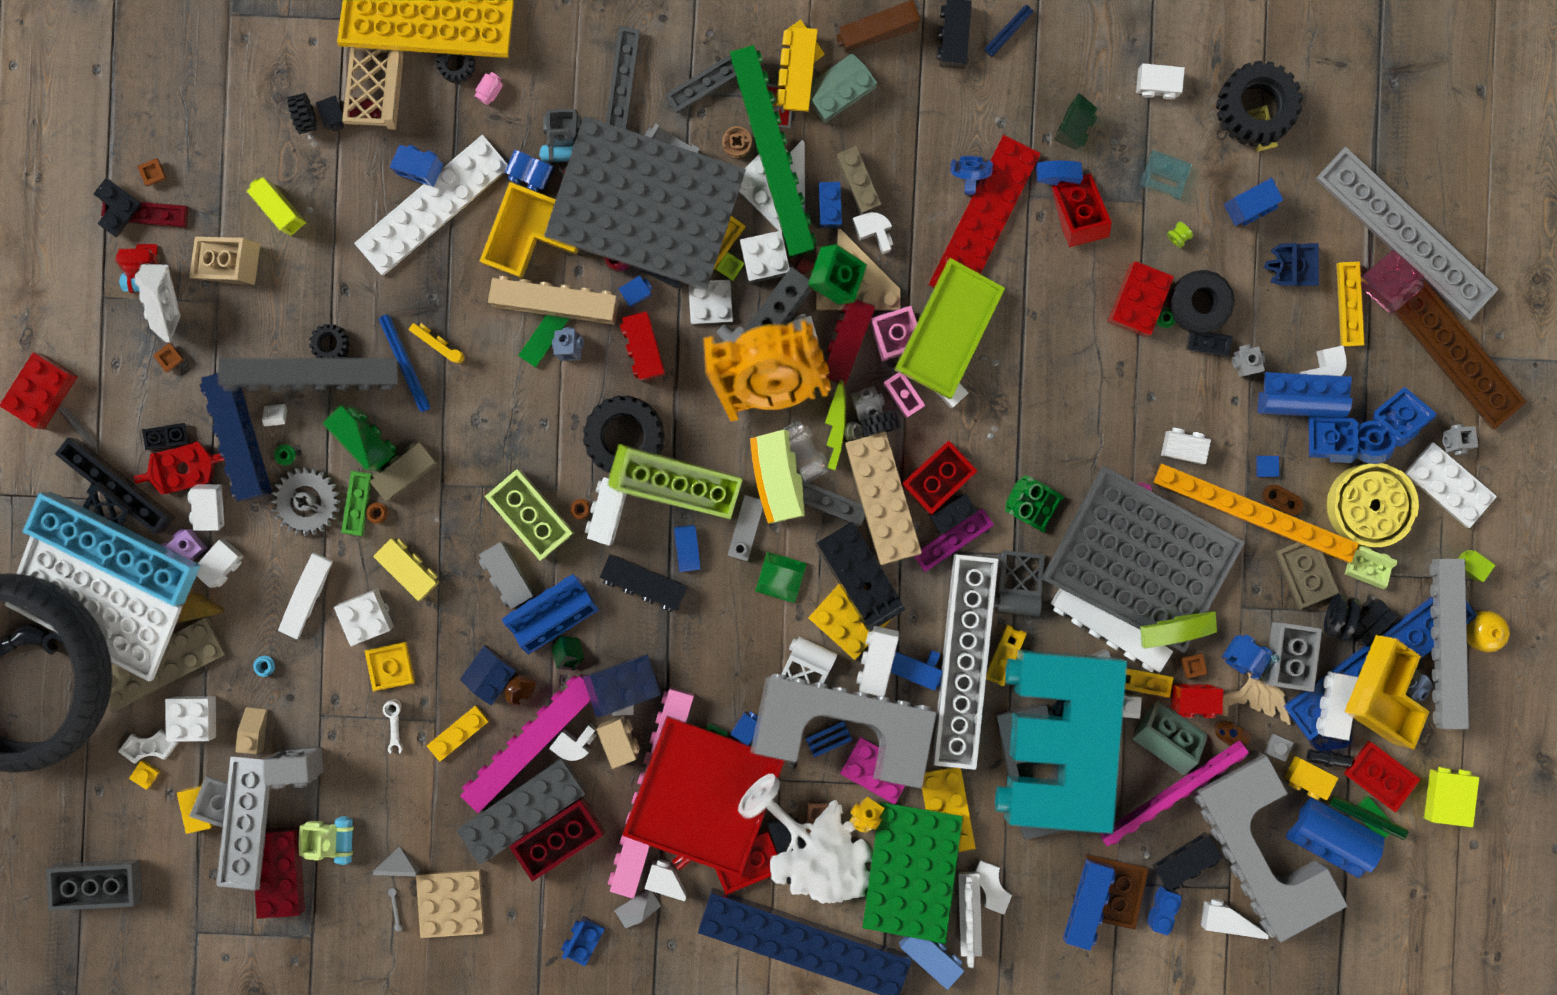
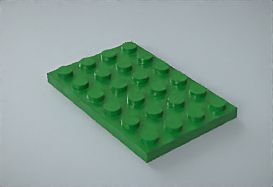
[862,802,964,944]

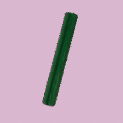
[1329,795,1409,840]

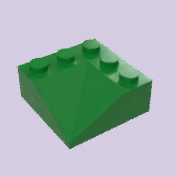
[322,405,398,471]

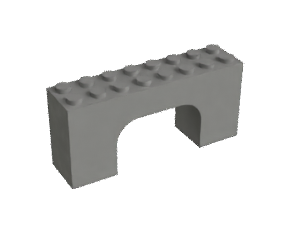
[750,674,936,788]
[1191,750,1347,943]

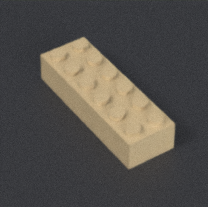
[845,431,921,566]

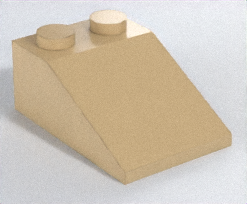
[189,237,260,285]

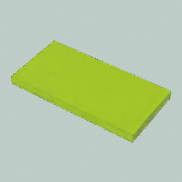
[894,258,1005,399]

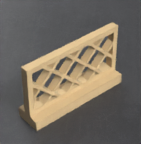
[342,47,404,130]

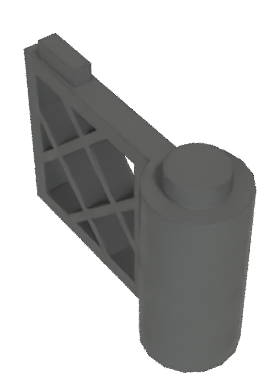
[993,550,1045,617]

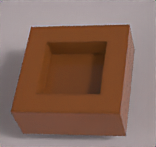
[137,158,167,187]
[153,343,185,373]
[1181,653,1207,679]

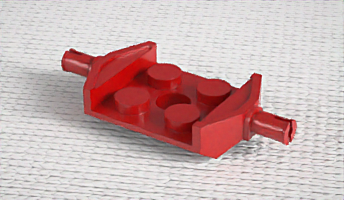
[134,441,225,495]

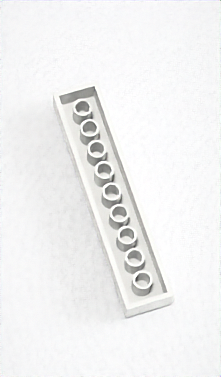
[932,554,998,770]

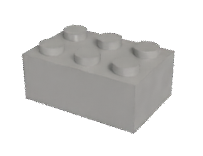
[1264,622,1322,692]
[263,747,324,789]

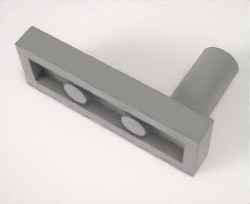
[727,495,763,561]

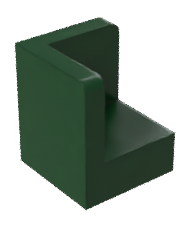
[552,636,584,671]

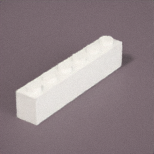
[1050,589,1173,673]

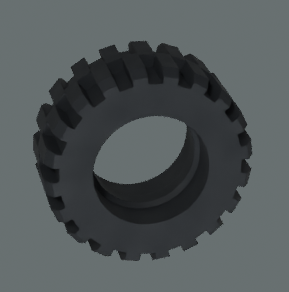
[1216,61,1303,147]
[583,395,665,473]

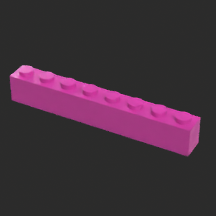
[460,674,590,813]

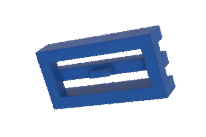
[806,721,852,758]

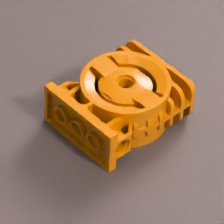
[704,320,831,422]

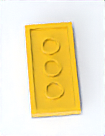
[922,767,976,852]

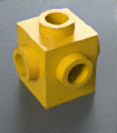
[849,796,885,833]

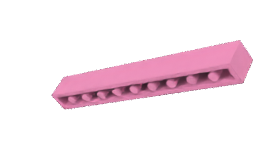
[608,687,694,899]

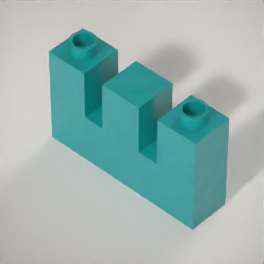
[995,649,1127,833]

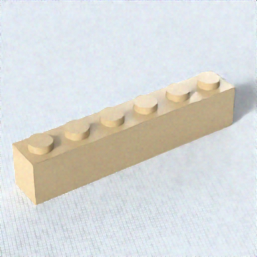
[488,276,619,325]

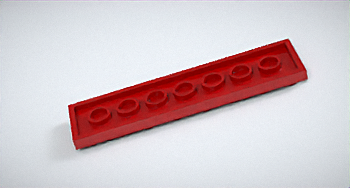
[928,134,1041,288]

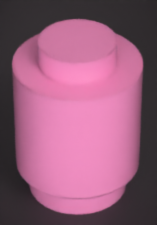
[474,72,503,106]

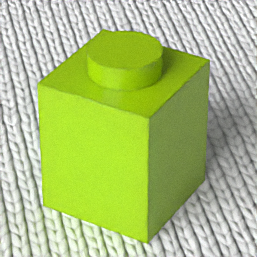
[1458,550,1495,582]

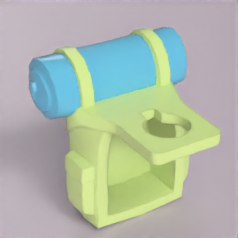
[299,816,354,865]

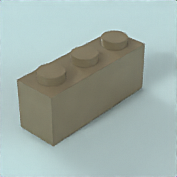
[836,146,881,215]
[370,442,439,502]

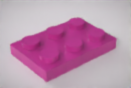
[840,737,906,804]

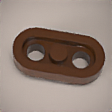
[1262,484,1303,515]

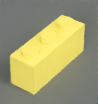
[373,538,439,601]

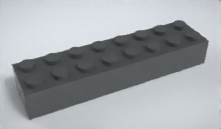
[218,358,397,391]

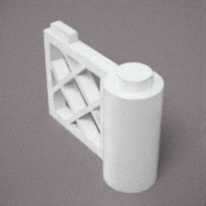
[781,636,837,685]

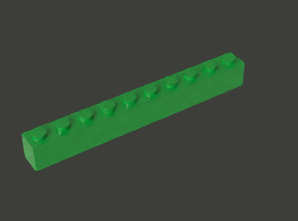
[730,45,817,258]

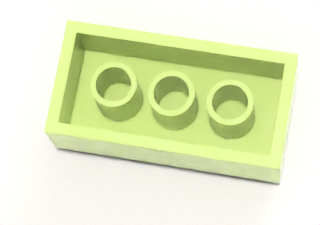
[485,469,575,561]

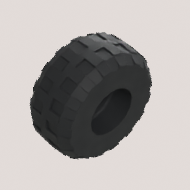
[1168,270,1235,334]

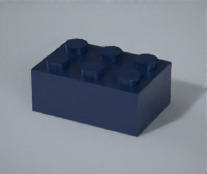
[583,655,661,717]

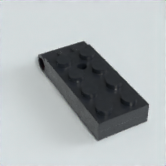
[815,521,905,632]

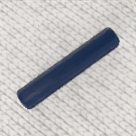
[985,5,1033,57]

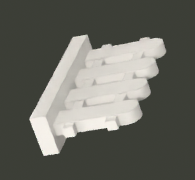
[959,872,982,967]

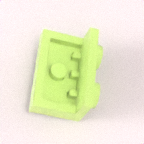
[1345,546,1398,590]

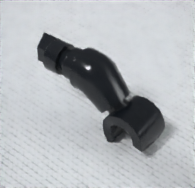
[0,625,63,656]

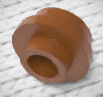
[570,499,591,520]
[366,503,388,524]

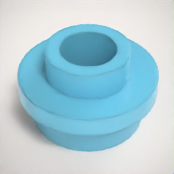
[253,656,275,677]

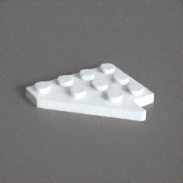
[739,140,805,235]

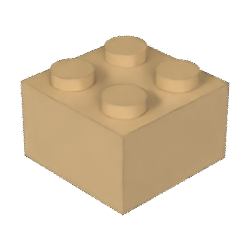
[597,715,641,769]

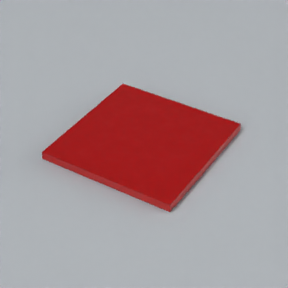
[622,716,785,878]

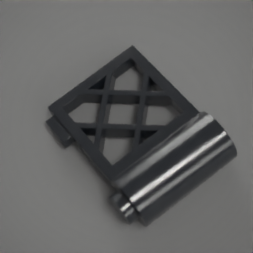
[83,482,132,526]

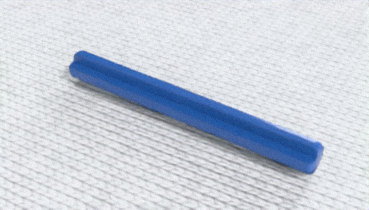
[379,314,431,412]

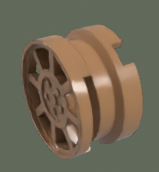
[722,126,752,159]

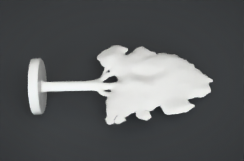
[738,774,873,904]

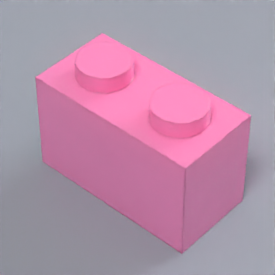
[883,372,925,418]

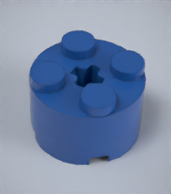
[1221,634,1273,680]

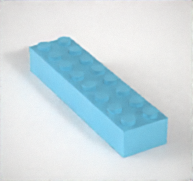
[23,492,201,606]

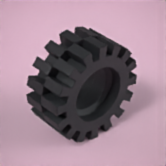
[436,53,476,84]
[287,93,317,134]
[309,324,351,358]
[860,410,901,437]

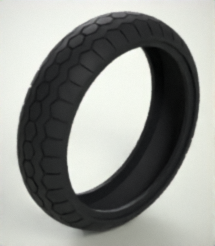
[0,573,112,773]

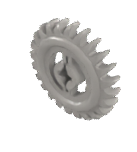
[270,467,341,536]

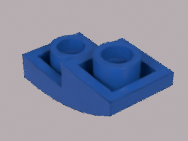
[1036,160,1083,186]
[674,525,700,572]

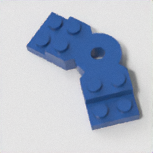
[1308,387,1437,464]

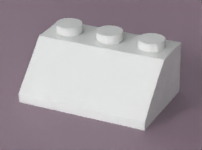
[135,264,181,342]
[585,477,627,546]

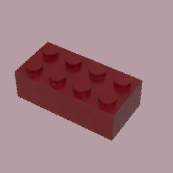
[509,796,605,882]
[255,827,305,919]

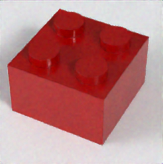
[1171,684,1223,718]

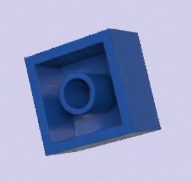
[1223,178,1283,227]

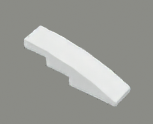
[278,552,333,639]

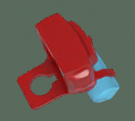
[115,244,159,293]

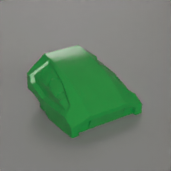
[1005,475,1064,533]
[755,551,807,603]

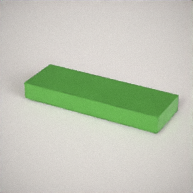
[341,471,373,536]

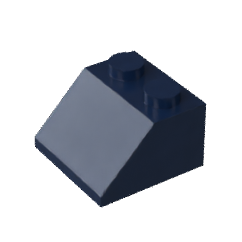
[460,645,518,706]

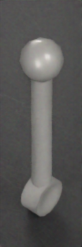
[388,888,403,932]

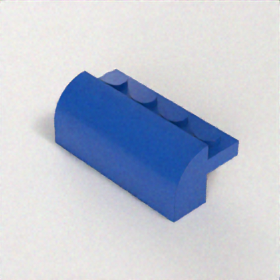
[1257,372,1353,418]
[502,574,599,655]
[1286,797,1384,878]

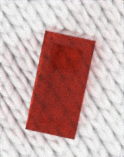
[795,257,815,275]

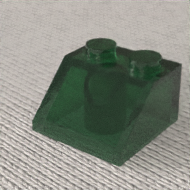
[1054,93,1098,150]

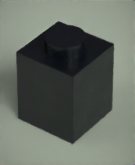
[315,95,346,131]

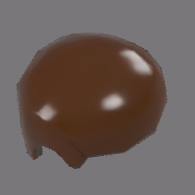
[504,674,536,705]

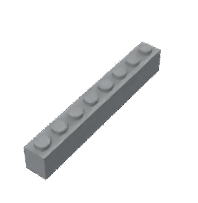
[1430,559,1469,729]

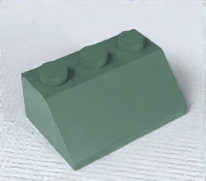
[810,54,877,124]
[1133,699,1208,775]

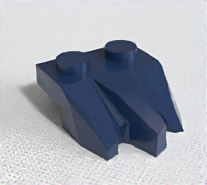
[1263,243,1319,287]

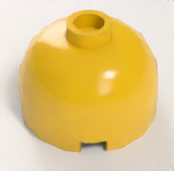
[1466,611,1510,652]

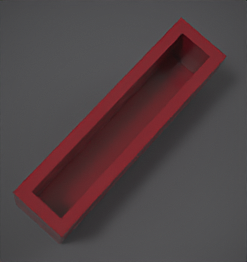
[824,299,875,386]

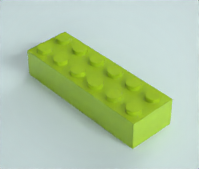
[607,444,743,519]

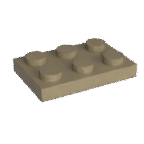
[1274,542,1339,609]

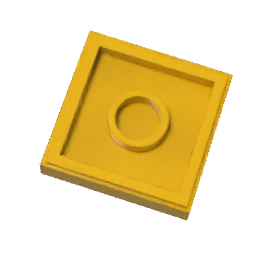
[364,642,415,691]

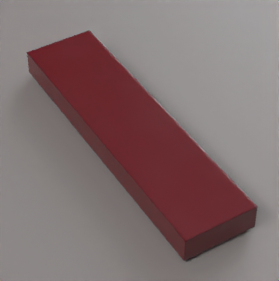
[101,201,189,228]

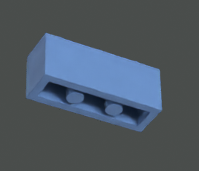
[899,936,964,990]

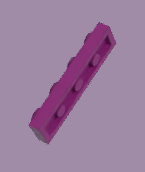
[914,508,994,572]

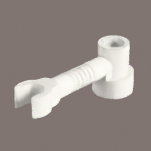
[383,699,403,754]

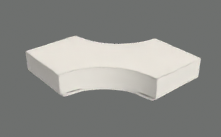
[118,730,179,764]
[975,859,1012,915]

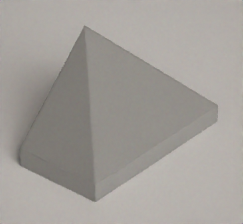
[373,846,420,877]
[614,890,661,928]

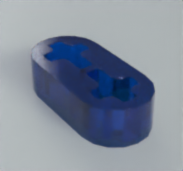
[1309,734,1352,751]

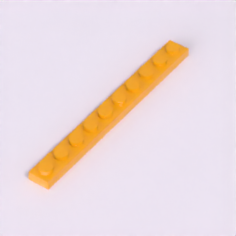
[1152,464,1359,563]

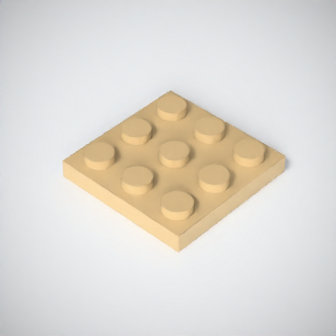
[416,870,484,938]

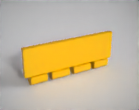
[776,27,818,112]

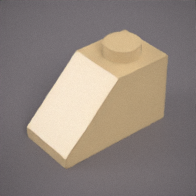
[236,707,268,754]

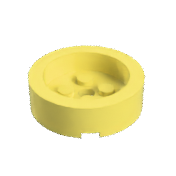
[1327,463,1419,547]

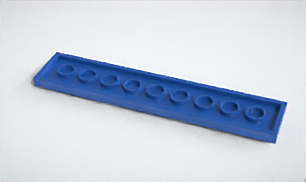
[1283,597,1477,741]

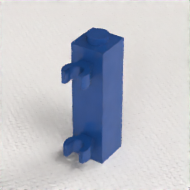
[867,650,943,691]

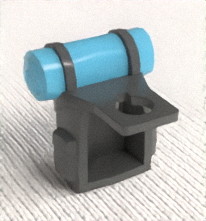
[540,109,582,164]

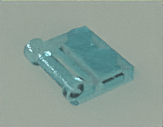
[1140,150,1192,200]

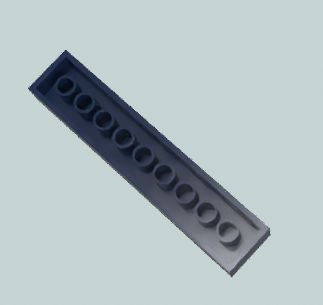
[698,888,911,995]

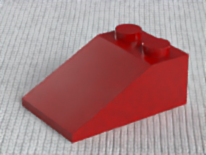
[1051,173,1112,248]

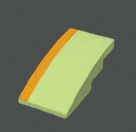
[750,430,805,524]

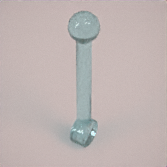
[1259,654,1280,682]

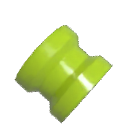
[1167,222,1194,248]

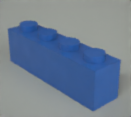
[1063,858,1116,951]

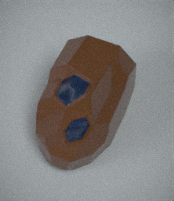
[1214,720,1252,748]

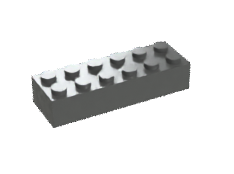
[456,758,587,866]

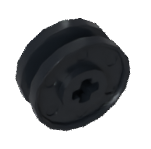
[1324,593,1360,641]

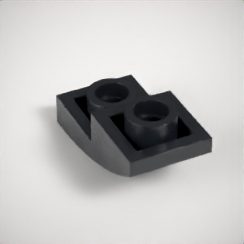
[142,423,189,450]

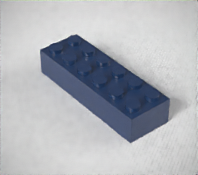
[200,373,272,501]

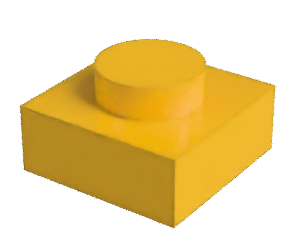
[129,760,160,790]

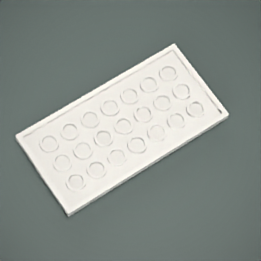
[5,536,183,682]

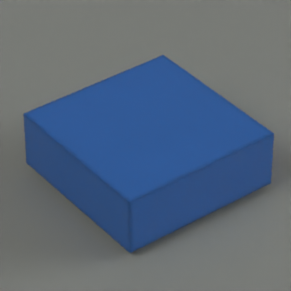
[1256,456,1279,477]

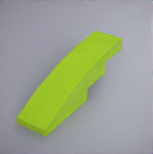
[825,380,846,470]
[1140,611,1217,649]

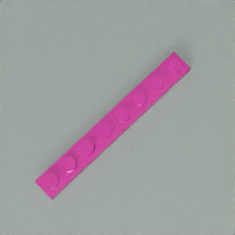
[1100,740,1249,846]

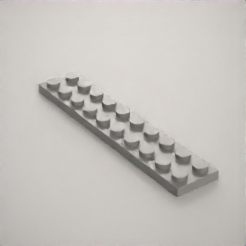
[1315,147,1498,321]

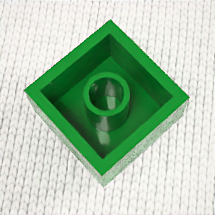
[808,244,867,305]

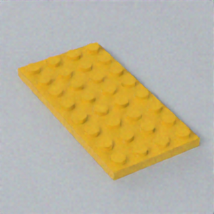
[337,0,515,58]

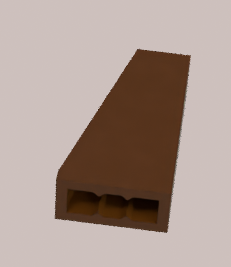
[836,0,920,52]

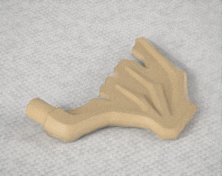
[1219,672,1291,725]

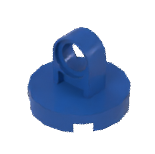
[950,156,993,195]

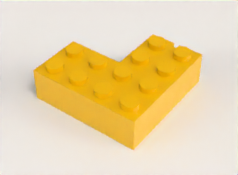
[479,182,579,279]
[1344,635,1430,750]

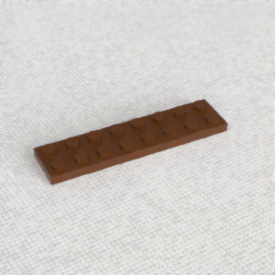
[1385,274,1527,429]

